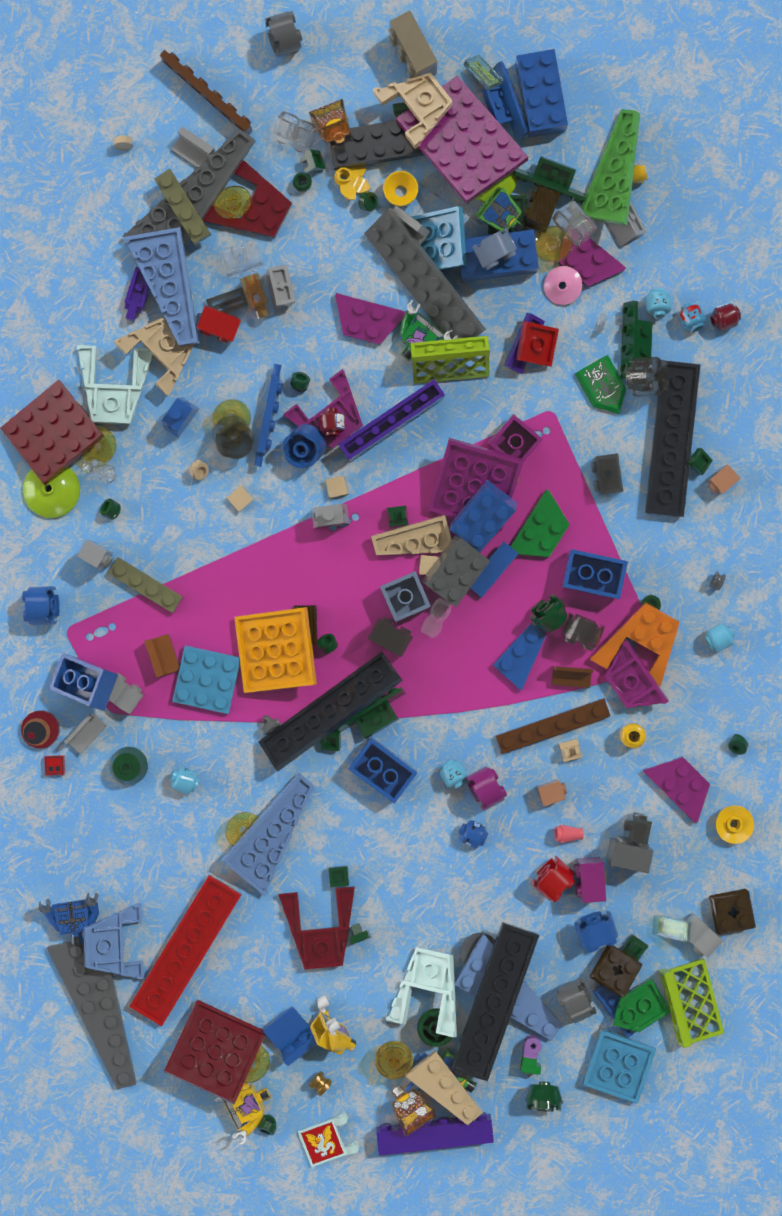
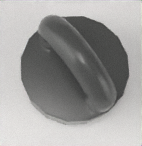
[261,715,281,735]

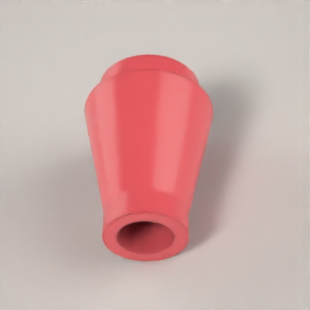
[554,824,584,844]

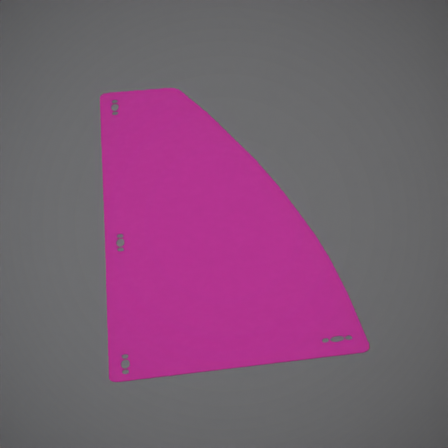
[67,411,658,723]

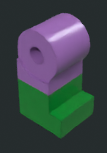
[520,1035,542,1075]

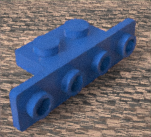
[482,61,529,140]

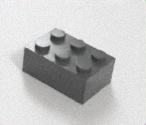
[421,536,490,607]

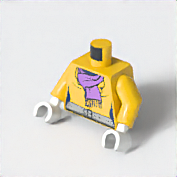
[310,995,356,1055]
[214,1082,271,1145]

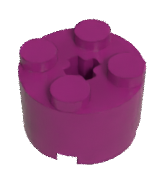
[466,766,507,811]

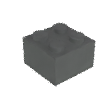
[606,836,654,874]

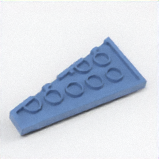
[124,227,199,346]
[222,773,314,897]
[454,933,562,1041]

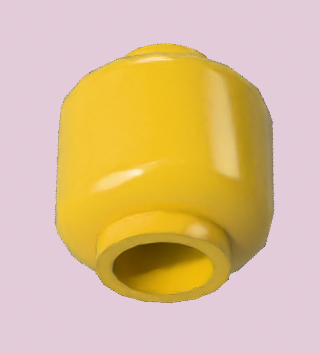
[619,723,646,749]

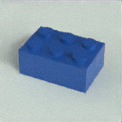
[449,480,517,552]
[561,549,628,599]
[49,653,118,711]
[348,736,418,804]

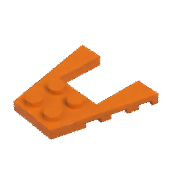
[590,602,680,687]

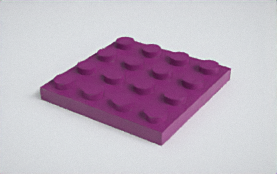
[428,437,524,532]

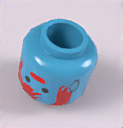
[678,303,707,333]

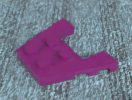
[283,369,363,449]

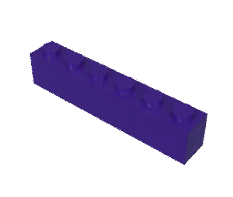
[338,379,445,462]
[376,1112,494,1156]

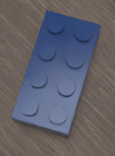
[515,49,568,138]
[459,230,539,283]

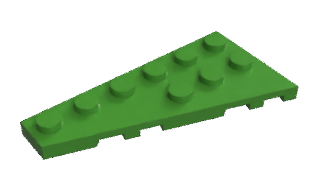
[578,109,640,226]

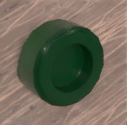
[358,191,378,211]
[290,372,310,392]
[100,498,121,520]
[641,594,661,610]
[317,634,338,654]
[728,734,749,755]
[257,1114,277,1135]

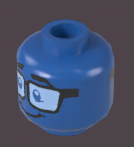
[458,820,488,849]

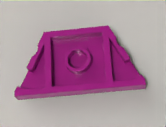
[558,221,626,288]
[335,293,406,345]
[605,640,669,708]
[643,756,710,824]

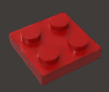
[516,321,559,367]

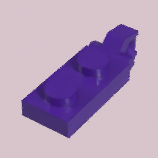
[124,267,150,322]

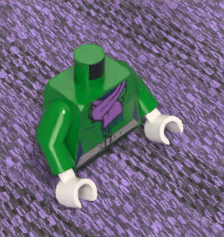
[400,300,458,361]

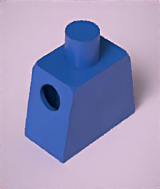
[162,398,199,438]

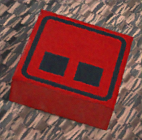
[44,755,65,775]

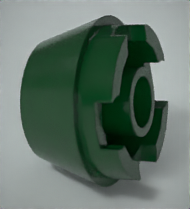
[529,594,568,633]
[110,747,148,785]
[417,1008,453,1047]
[525,1081,563,1112]

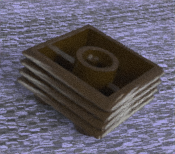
[709,889,756,935]
[590,945,642,997]

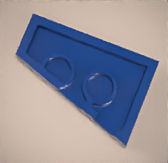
[493,623,546,691]

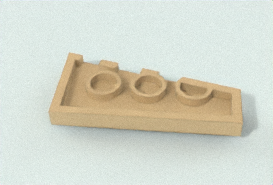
[371,515,452,555]
[405,1051,483,1125]

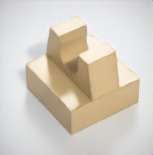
[558,738,583,762]

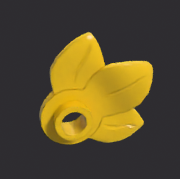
[334,166,370,200]

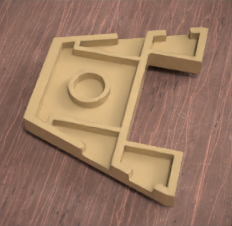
[372,73,453,148]
[113,317,194,397]

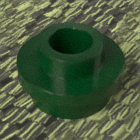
[293,172,312,192]

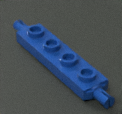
[254,364,283,467]

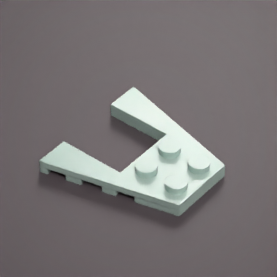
[77,345,153,425]
[386,947,457,1037]

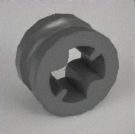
[710,571,726,591]

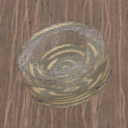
[594,313,609,333]

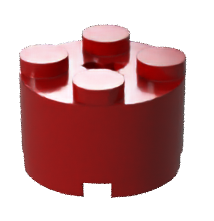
[531,856,575,903]

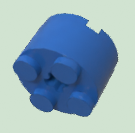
[282,424,327,468]
[22,586,60,625]
[574,911,618,952]

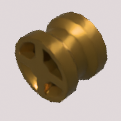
[308,1071,332,1096]

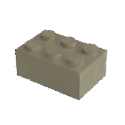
[388,10,437,78]

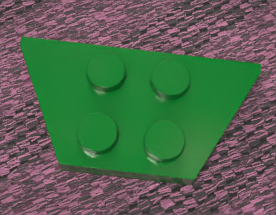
[511,489,570,557]

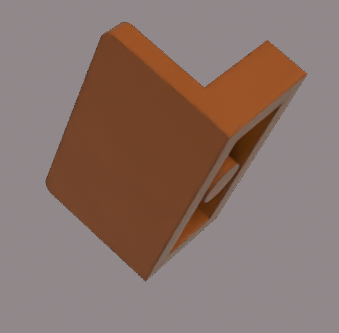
[144,634,180,677]

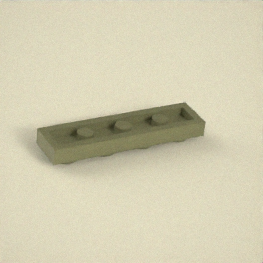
[154,169,211,245]
[108,557,183,613]

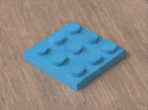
[412,206,467,271]
[172,645,240,714]
[583,1029,656,1104]

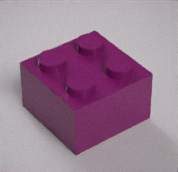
[487,414,543,461]
[573,857,606,903]

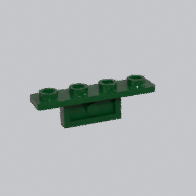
[513,156,587,202]
[620,300,653,379]
[337,687,406,739]

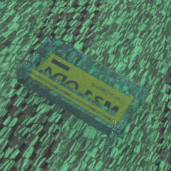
[464,55,503,90]
[652,915,691,942]

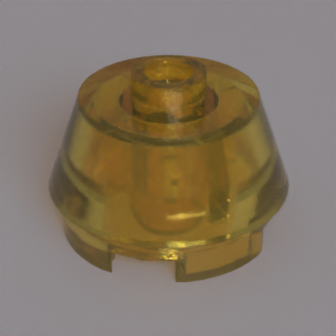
[375,1041,413,1080]

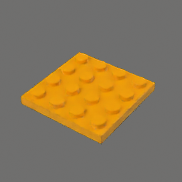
[234,607,317,693]

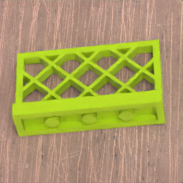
[410,336,490,384]
[658,958,724,1048]

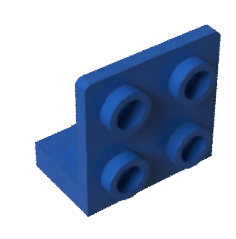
[263,1006,317,1066]

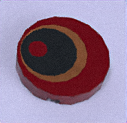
[21,710,60,748]

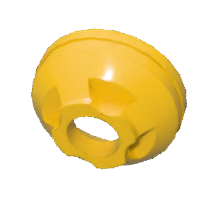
[383,171,418,207]

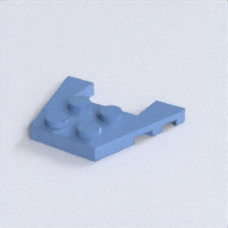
[83,903,144,979]

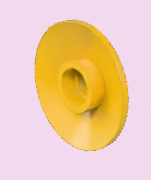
[715,805,754,844]

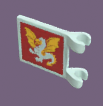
[298,1113,360,1167]

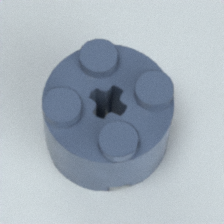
[472,228,517,270]

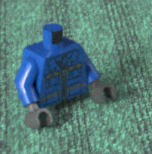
[38,893,99,945]

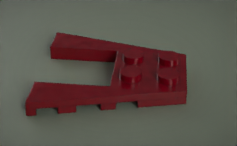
[203,160,292,238]
[278,886,355,970]

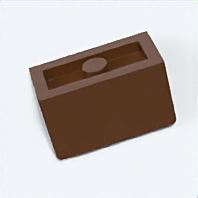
[551,666,593,688]

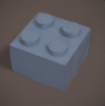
[380,571,431,622]

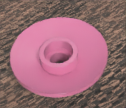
[544,266,582,305]

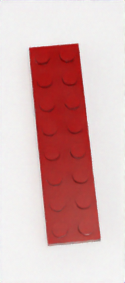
[129,874,242,1027]

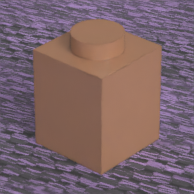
[708,464,741,495]
[536,779,567,806]

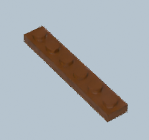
[160,50,252,135]
[495,698,610,754]

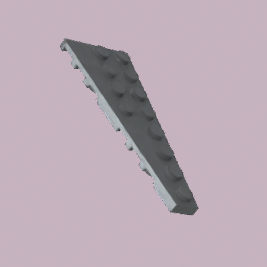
[123,129,256,247]
[47,938,137,1089]

